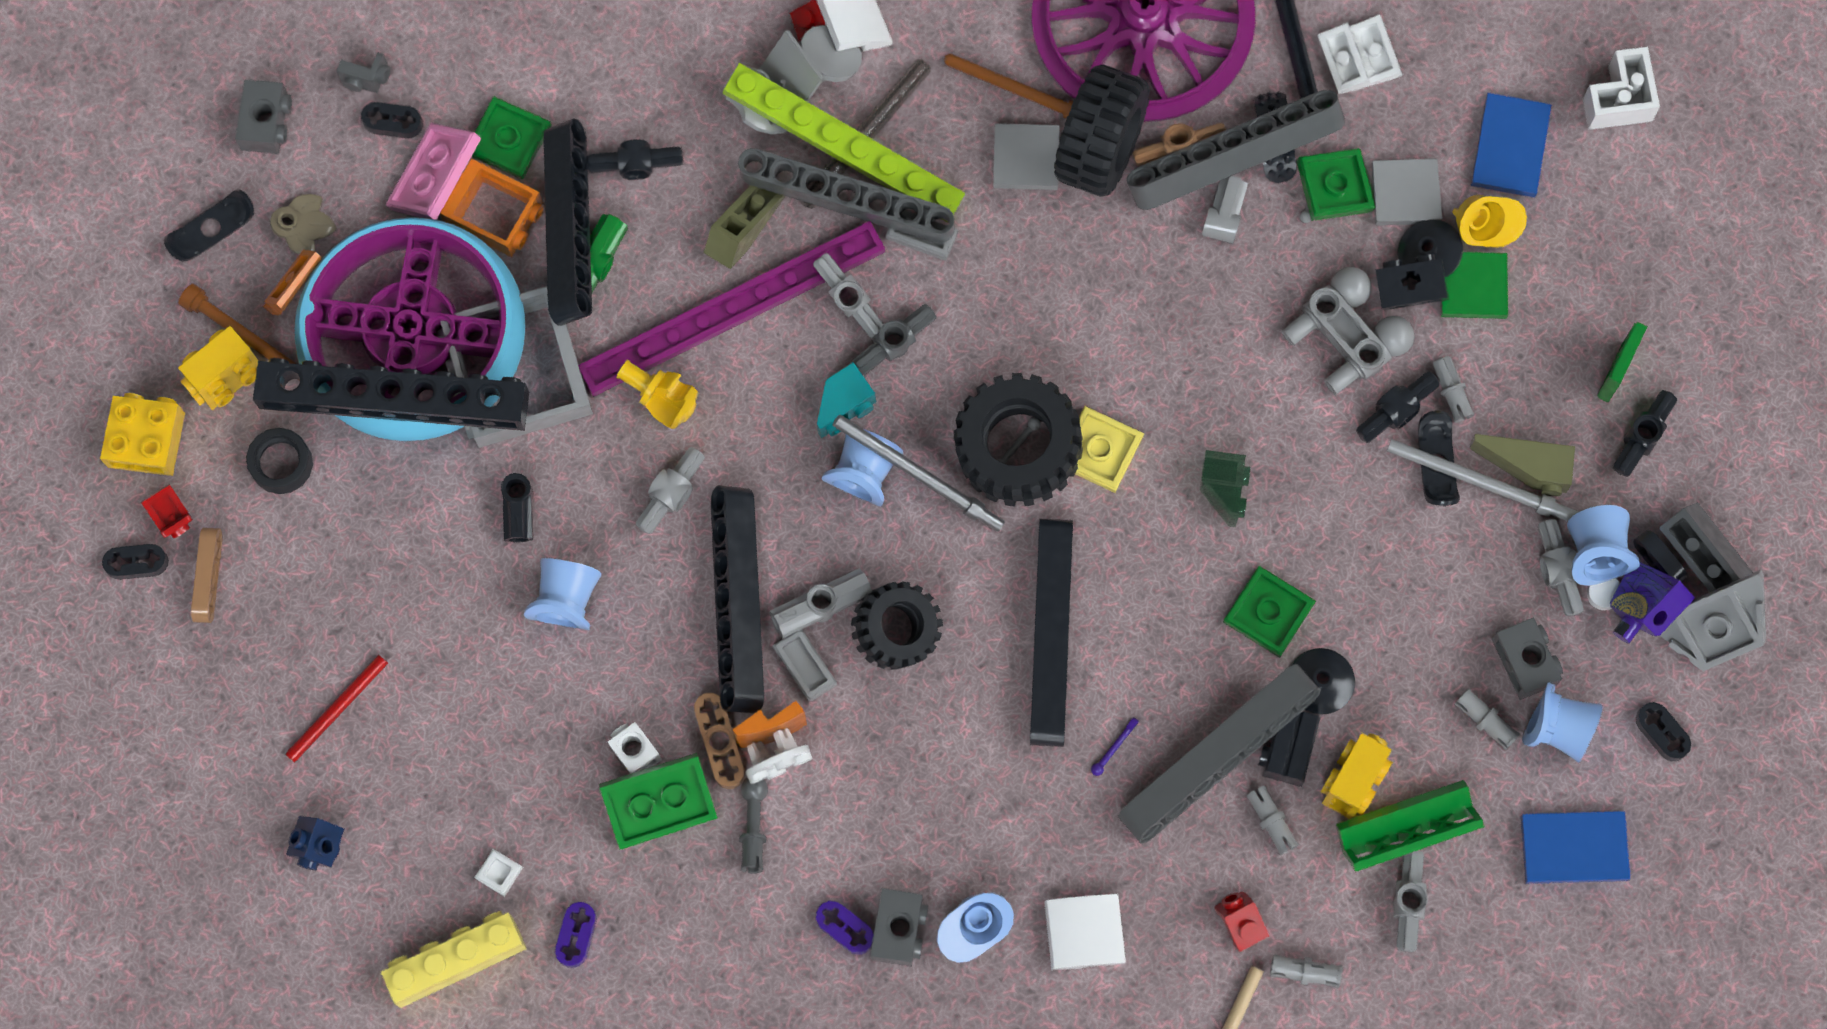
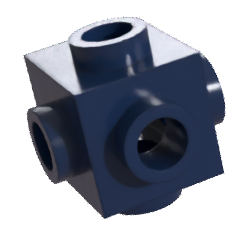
[286,816,345,871]

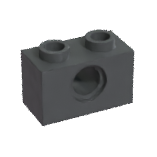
[235,79,292,154]
[1492,617,1563,700]
[870,888,929,967]

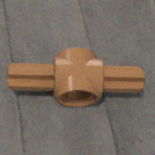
[1133,123,1226,167]

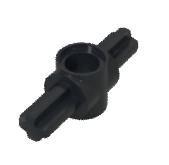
[587,139,683,180]
[1356,371,1440,443]
[1613,390,1677,477]

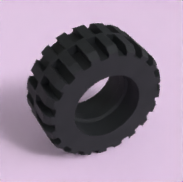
[1054,64,1150,197]
[954,373,1083,507]

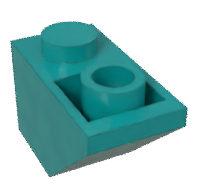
[817,362,876,438]

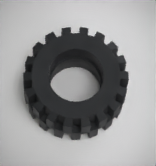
[851,582,943,670]

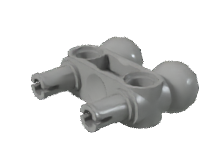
[1281,267,1415,395]

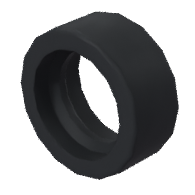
[246,427,313,494]

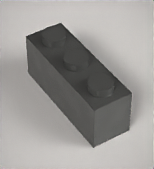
[1659,502,1753,592]

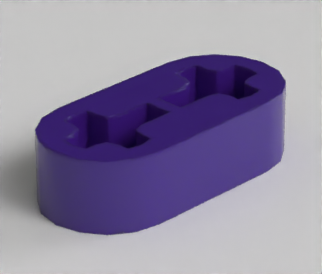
[816,901,874,955]
[555,902,597,968]

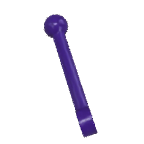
[1091,717,1139,776]

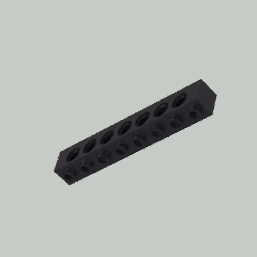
[253,358,530,431]

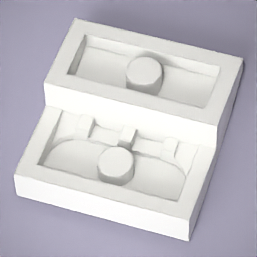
[817,0,893,51]
[1318,15,1403,94]
[1044,894,1126,970]

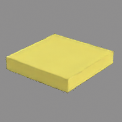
[1075,406,1144,493]

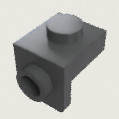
[336,52,390,93]

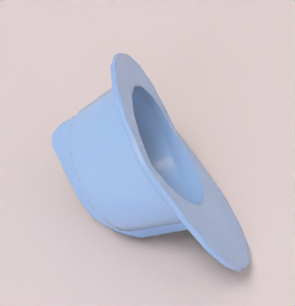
[937,893,1014,962]

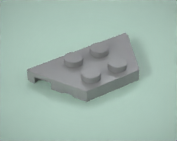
[1660,570,1766,671]

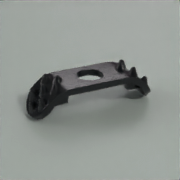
[1254,91,1297,183]
[164,190,254,262]
[1418,410,1460,507]

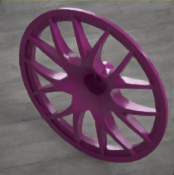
[1032,0,1256,122]

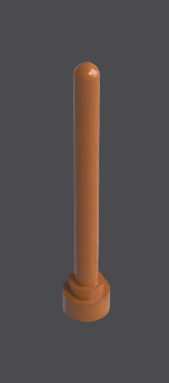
[944,54,1073,119]
[178,283,300,381]

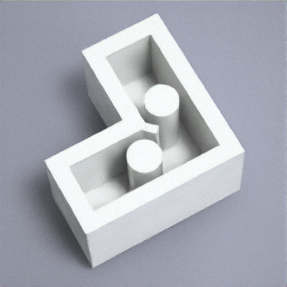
[1583,47,1660,130]

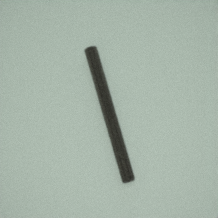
[799,58,931,209]

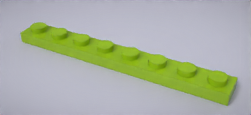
[722,63,965,223]

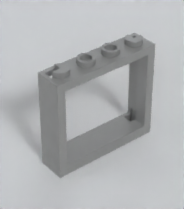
[438,286,593,448]

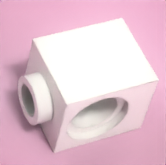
[608,722,662,774]

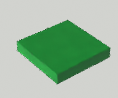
[471,96,552,180]
[1296,148,1376,221]
[1441,252,1508,319]
[1597,322,1648,403]
[1223,566,1316,658]

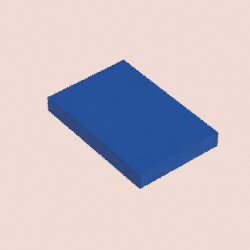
[1471,93,1552,198]
[1520,811,1631,884]

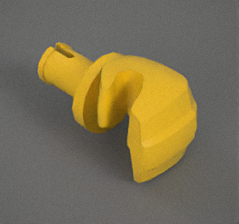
[616,359,698,429]

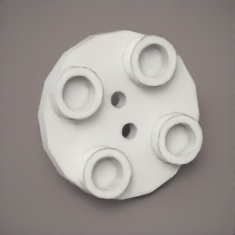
[746,728,813,784]

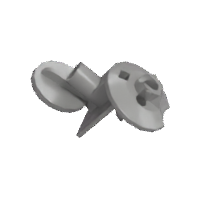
[725,25,862,134]

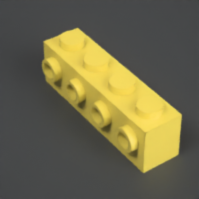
[381,911,527,1008]

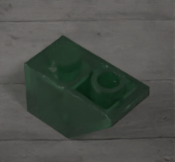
[1200,450,1251,527]

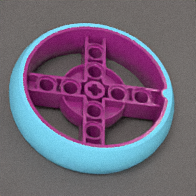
[295,218,525,441]

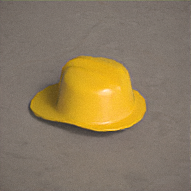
[1452,194,1527,247]

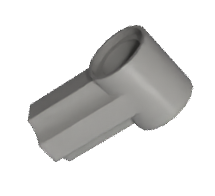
[1202,176,1248,244]

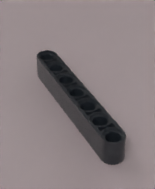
[543,118,592,326]
[711,485,764,713]
[1030,519,1073,747]

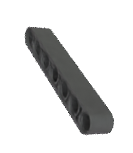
[1127,90,1345,210]
[738,148,955,243]
[1118,664,1320,844]

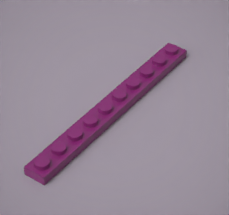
[578,221,885,397]

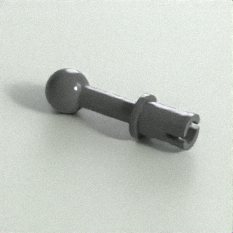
[739,778,768,874]

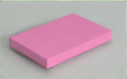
[386,123,481,220]

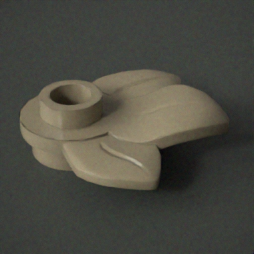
[270,194,336,254]

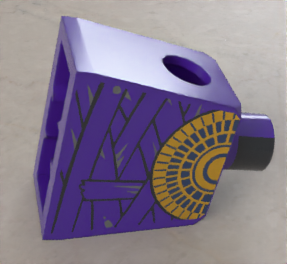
[1610,562,1695,644]

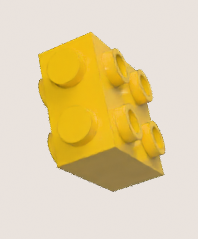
[178,326,258,410]
[100,393,185,476]
[1321,733,1393,819]

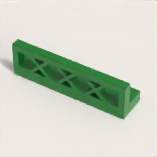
[1335,780,1484,872]

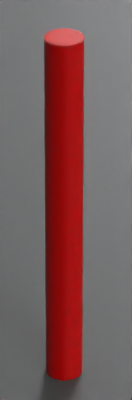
[285,654,388,763]

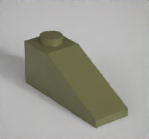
[703,185,785,269]
[1470,434,1575,496]

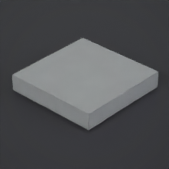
[993,124,1060,190]
[1371,158,1442,226]

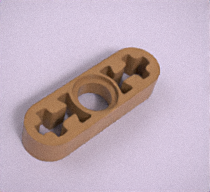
[191,528,223,623]
[694,693,745,789]

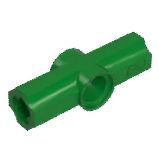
[590,213,628,293]

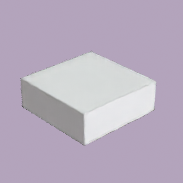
[475,849,523,897]

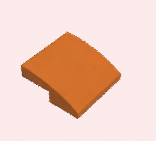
[263,249,321,315]
[732,701,807,748]

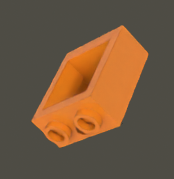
[440,159,544,258]

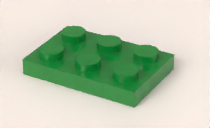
[599,753,718,850]

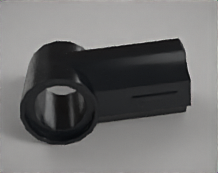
[501,473,534,543]

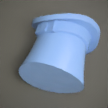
[822,429,903,507]
[1567,505,1640,586]
[524,558,601,630]
[1522,682,1603,763]

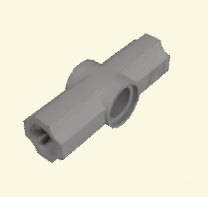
[770,568,872,639]

